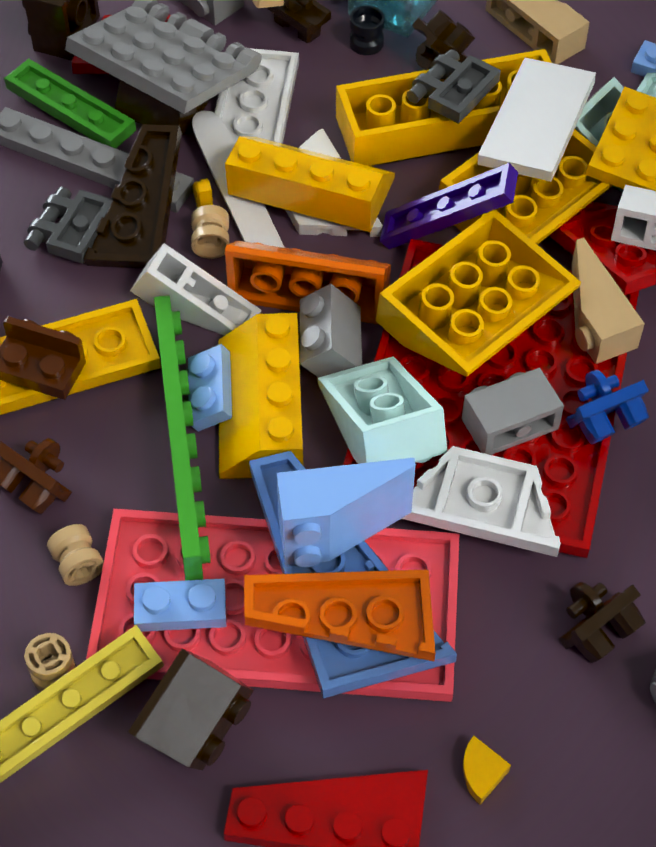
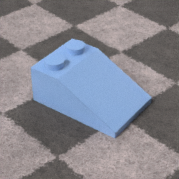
[277,458,416,567]

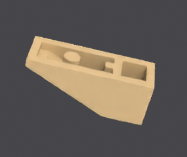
[486,0,590,64]
[571,237,645,364]

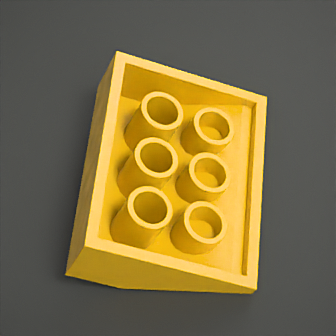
[438,129,613,245]
[376,209,581,377]

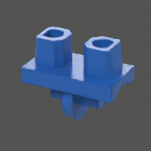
[566,370,649,445]

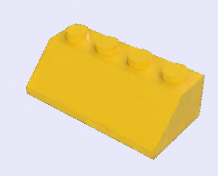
[225,136,395,232]
[218,313,303,479]

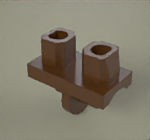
[0,438,72,514]

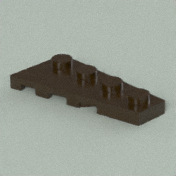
[83,124,182,268]

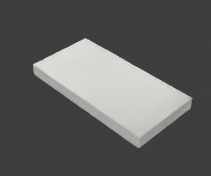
[215,48,299,144]
[478,57,596,182]

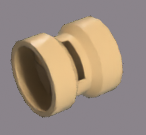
[191,205,230,259]
[47,524,104,586]
[24,633,76,691]

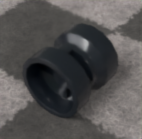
[350,5,385,56]

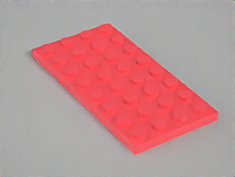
[86,508,460,702]

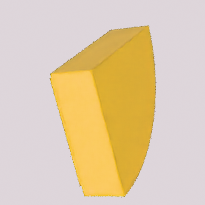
[193,178,213,208]
[463,736,511,805]

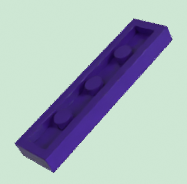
[380,163,518,249]

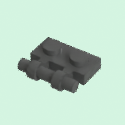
[406,49,501,124]
[24,186,112,264]

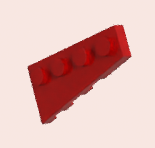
[224,770,428,847]

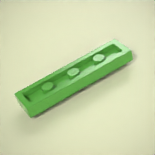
[4,58,136,148]

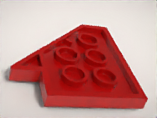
[549,202,656,295]

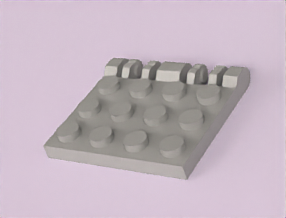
[65,0,262,114]

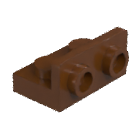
[0,316,86,400]

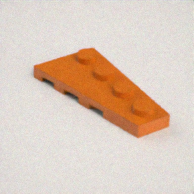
[244,569,435,661]

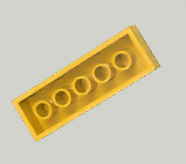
[336,49,552,166]

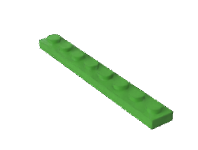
[154,295,211,581]

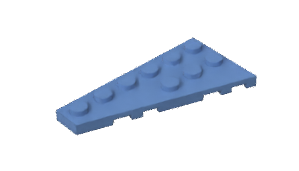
[249,451,457,698]

